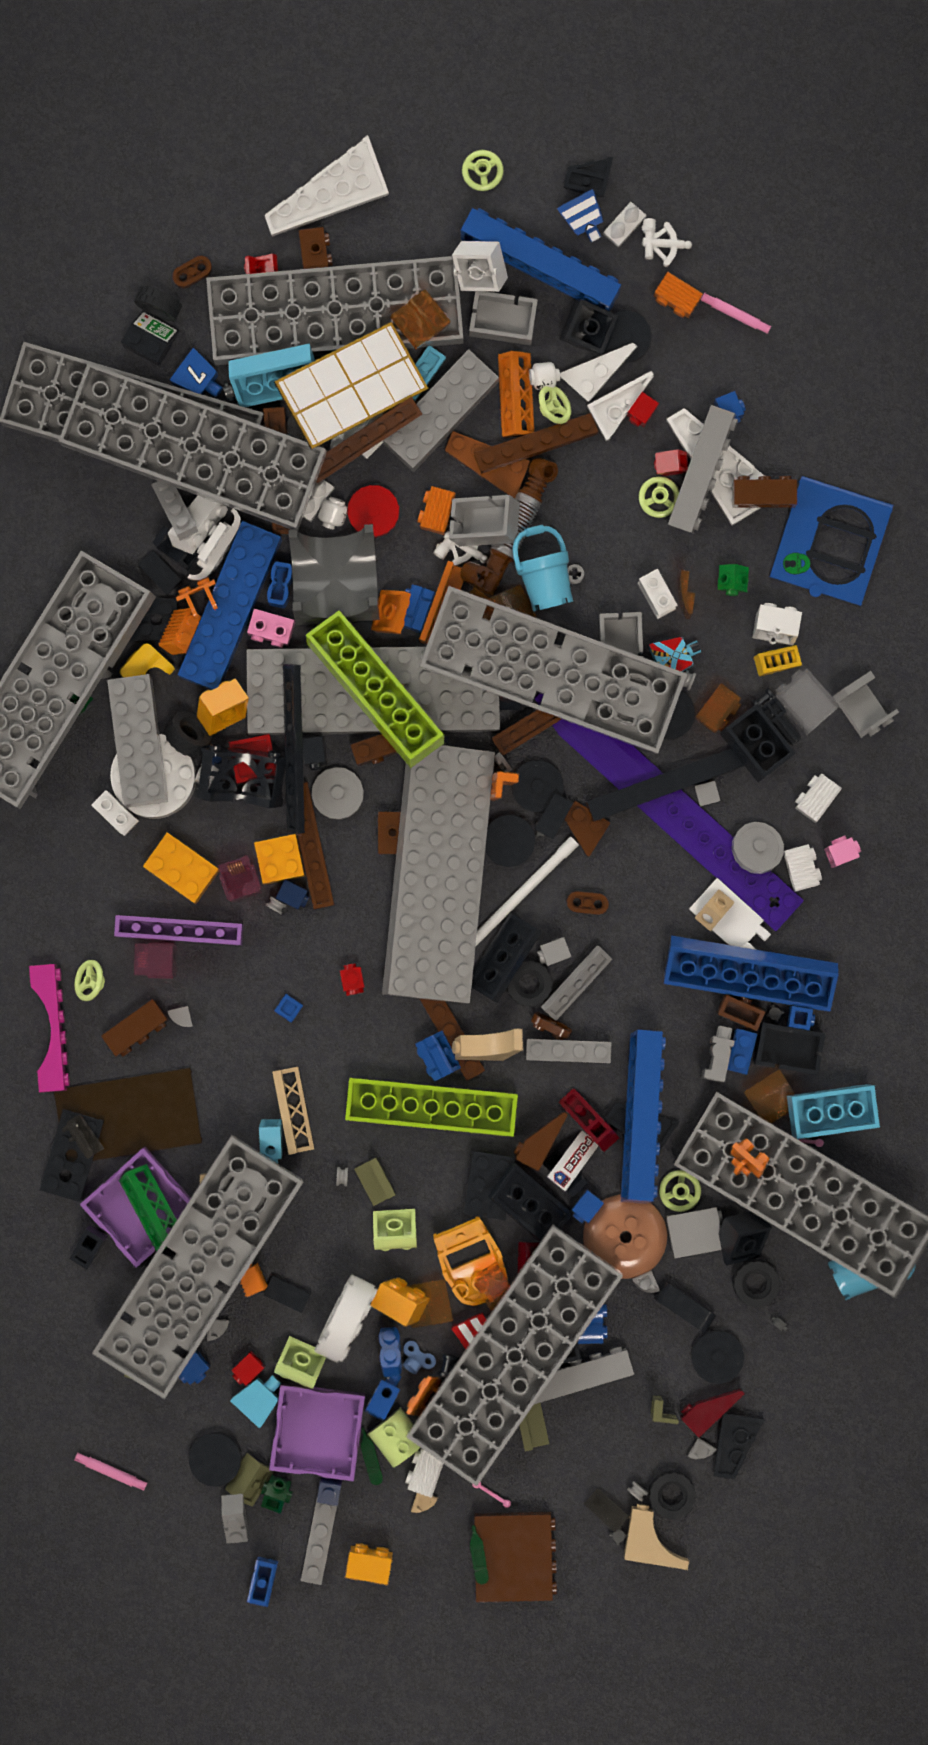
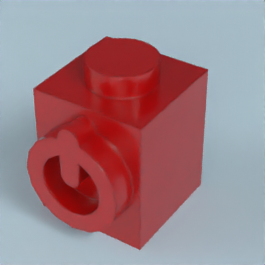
[340,963,365,996]

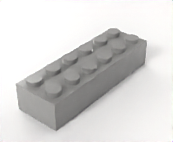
[383,349,499,472]
[107,674,168,808]

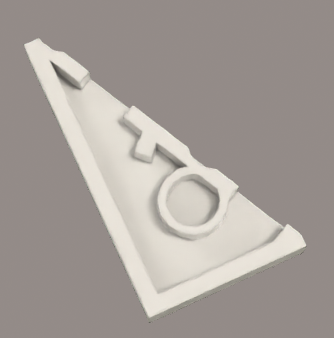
[560,343,637,402]
[587,371,654,441]

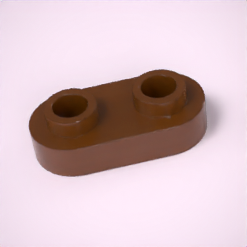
[172,256,212,288]
[567,891,609,915]
[531,1012,572,1040]

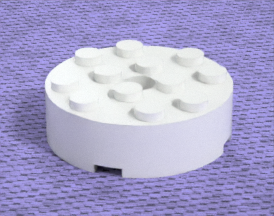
[110,734,196,819]
[314,1274,377,1363]

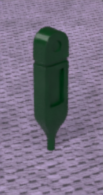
[361,1428,383,1485]
[470,1525,489,1584]

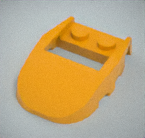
[433,1216,508,1306]

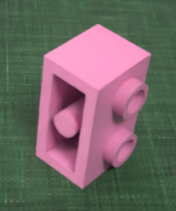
[247,609,295,648]
[824,836,861,868]

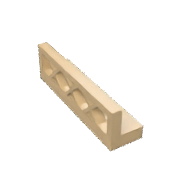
[273,1067,314,1155]

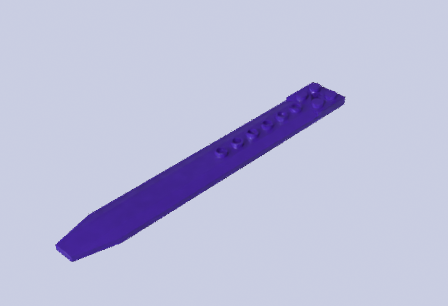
[535,694,804,932]

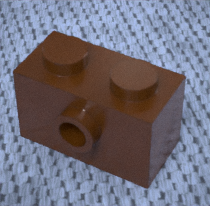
[299,227,333,269]
[351,734,397,766]
[378,812,401,855]
[717,994,765,1031]

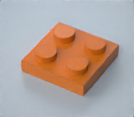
[371,590,411,634]

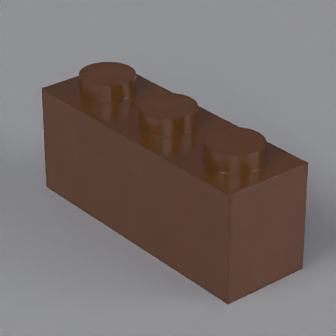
[732,476,797,508]
[101,999,169,1057]

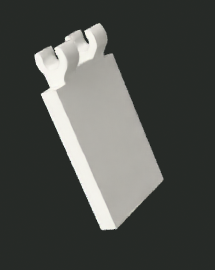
[689,878,771,950]

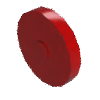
[348,485,399,538]

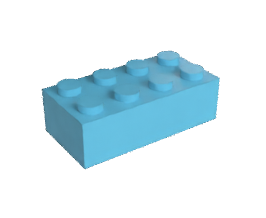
[228,344,315,407]
[787,1084,880,1139]

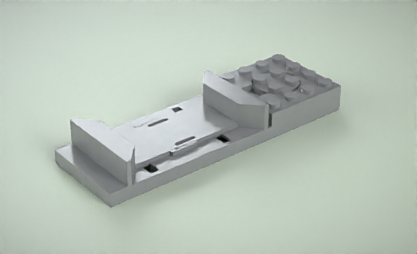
[0,551,156,809]
[420,586,687,754]
[92,1135,303,1399]

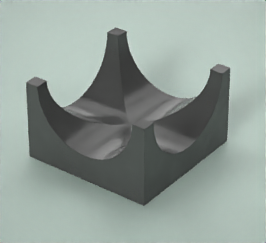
[289,524,380,625]

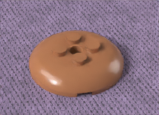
[583,1194,667,1279]

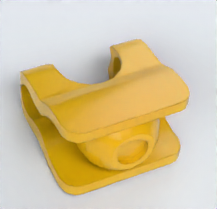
[120,643,175,678]

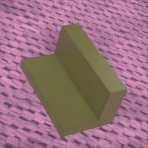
[354,1157,396,1206]
[650,1395,679,1424]
[519,1403,549,1451]
[225,1453,274,1507]

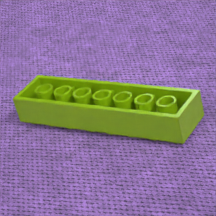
[306,611,444,768]
[345,1078,518,1137]

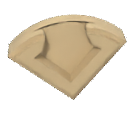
[411,1493,438,1513]

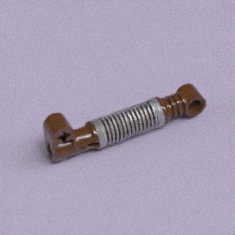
[460,457,558,596]

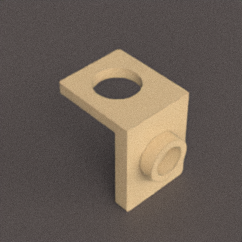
[695,889,735,931]

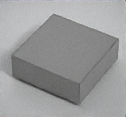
[694,781,720,807]

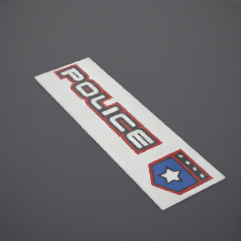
[548,1131,598,1191]

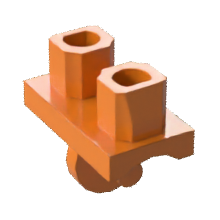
[730,1139,769,1179]

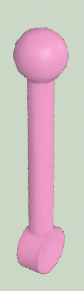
[797,1139,824,1147]
[473,1481,511,1508]

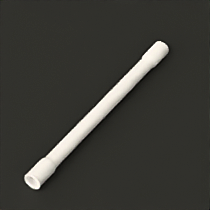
[475,836,579,947]

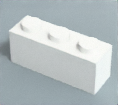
[168,496,228,554]

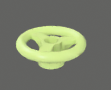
[462,150,503,191]
[539,386,571,424]
[639,476,679,518]
[74,960,105,1001]
[659,1170,701,1212]

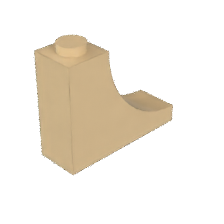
[452,1029,523,1061]
[624,1503,689,1570]

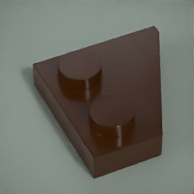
[564,801,610,857]

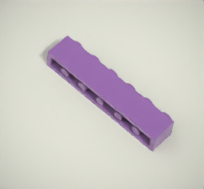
[114,915,244,946]

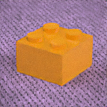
[197,679,249,736]
[254,834,305,885]
[370,1278,430,1326]
[345,1543,393,1585]

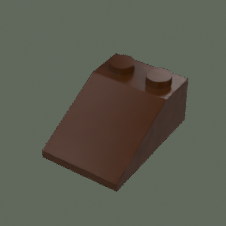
[514,1112,568,1171]

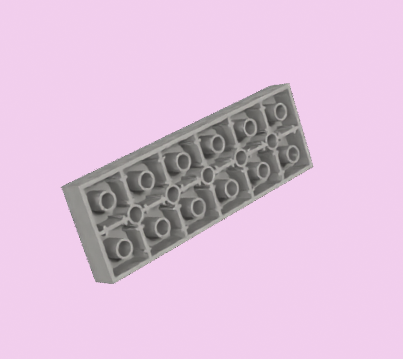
[206,256,463,365]
[0,342,264,442]
[59,363,327,531]
[247,647,500,735]
[382,745,495,1003]
[674,1092,928,1298]
[407,1225,623,1487]

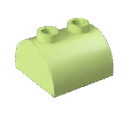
[373,1209,417,1251]
[274,1336,326,1389]
[367,1407,421,1468]

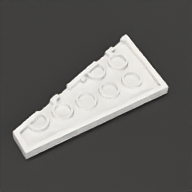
[265,135,389,236]
[666,408,764,526]

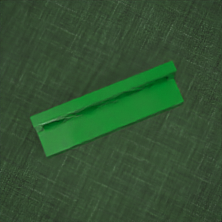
[119,1164,177,1252]

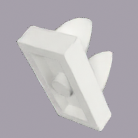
[603,202,646,248]
[303,480,334,522]

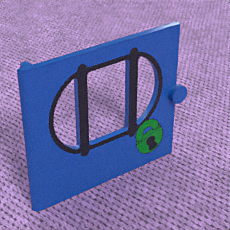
[769,476,893,606]

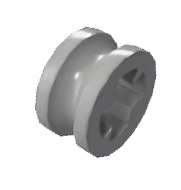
[568,564,584,584]
[683,670,696,691]
[266,896,286,915]
[336,1167,348,1186]
[627,1481,648,1502]

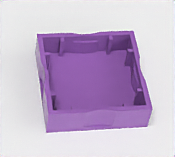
[80,1147,191,1267]
[269,1383,365,1481]

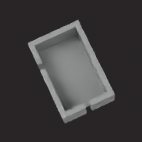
[469,291,538,345]
[449,495,520,546]
[598,612,643,657]

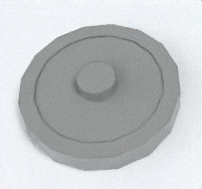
[312,767,364,820]
[732,822,784,874]

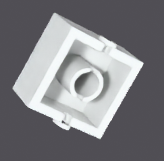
[452,241,508,292]
[752,603,802,645]

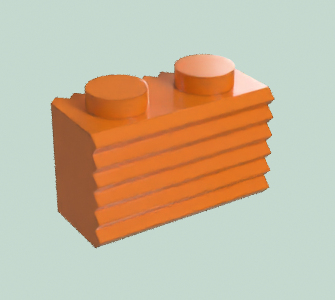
[654,272,703,318]
[417,486,456,535]
[158,608,202,655]
[240,1263,268,1297]

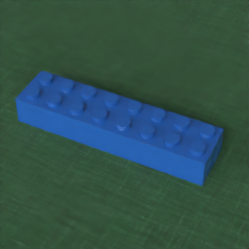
[461,208,621,312]
[178,521,282,690]
[664,935,838,1011]
[621,1030,666,1204]

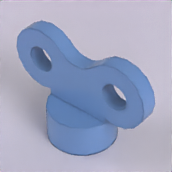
[403,1341,436,1374]

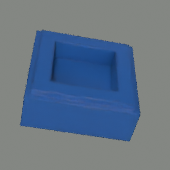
[274,994,304,1023]

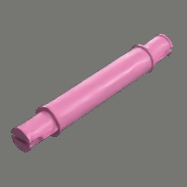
[701,293,771,334]
[74,1453,147,1491]

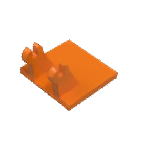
[176,577,218,619]
[406,1376,442,1416]

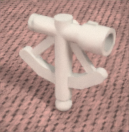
[642,218,692,267]
[433,521,488,566]

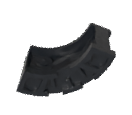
[194,744,285,809]

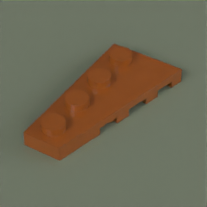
[445,431,530,499]

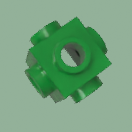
[718,564,749,596]

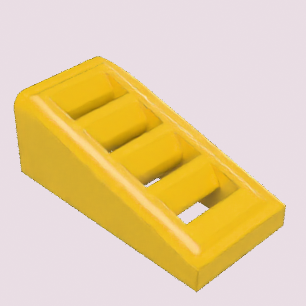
[754,645,802,677]

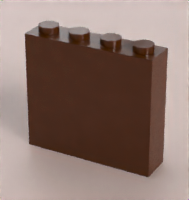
[474,1512,557,1602]

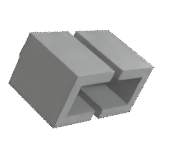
[537,937,571,966]
[222,1494,248,1543]

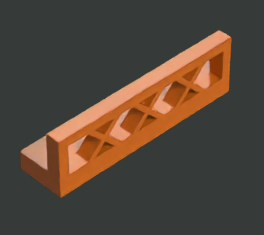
[498,351,534,438]
[419,561,464,644]
[490,772,519,801]

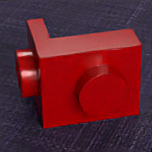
[244,254,278,274]

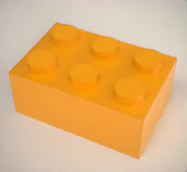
[143,833,220,904]

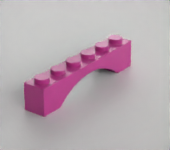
[29,964,70,1093]

